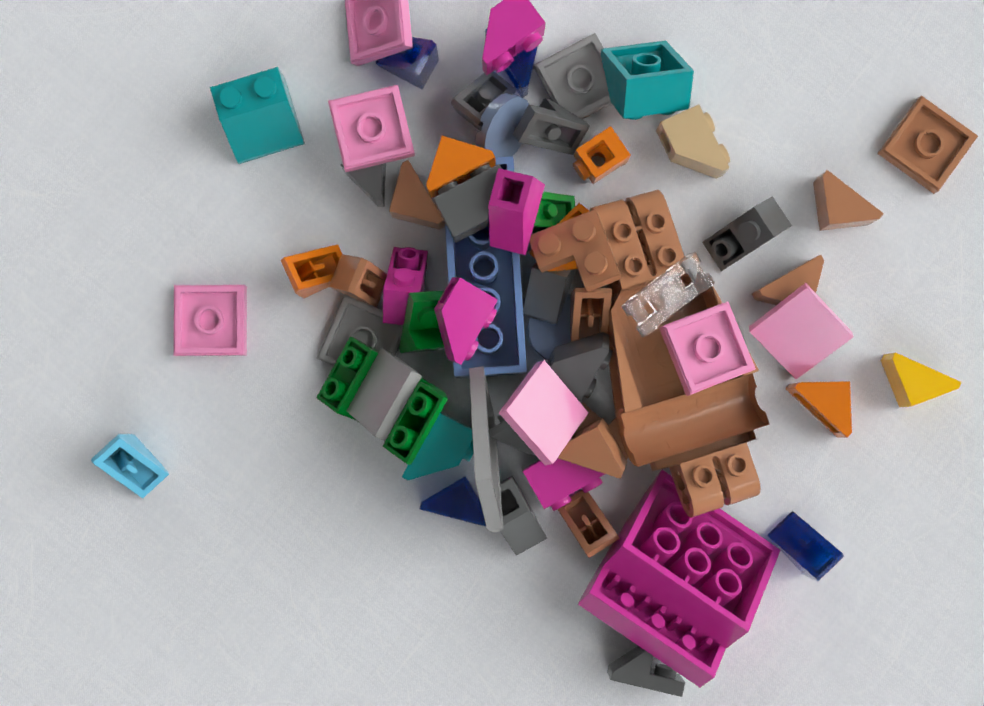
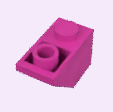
[482,0,546,76]
[488,168,545,256]
[383,247,428,325]
[434,277,498,365]
[522,458,605,511]

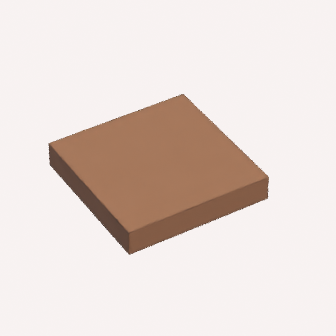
[877,95,978,194]

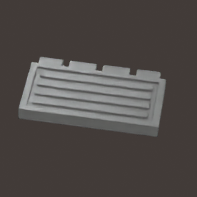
[469,366,503,533]

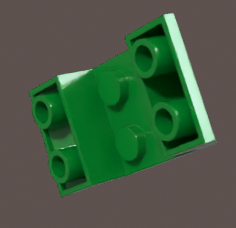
[316,336,448,465]

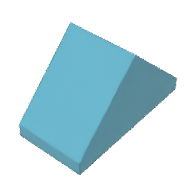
[91,434,169,498]

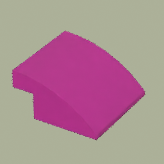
[578,470,781,688]

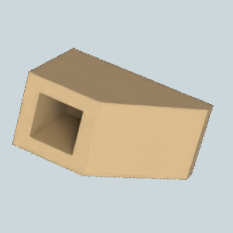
[656,105,730,179]

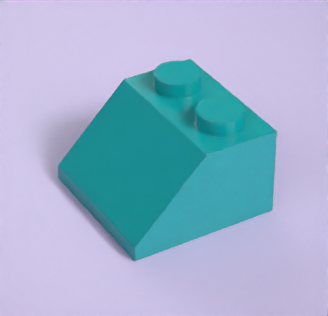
[601,40,694,120]
[210,67,305,164]
[402,411,474,481]

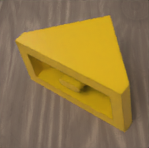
[881,352,962,407]

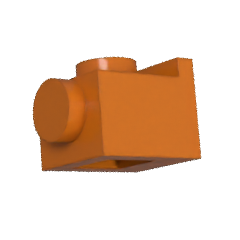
[573,126,631,184]

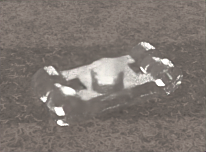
[621,252,715,337]

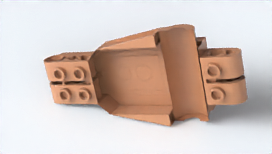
[589,190,770,518]

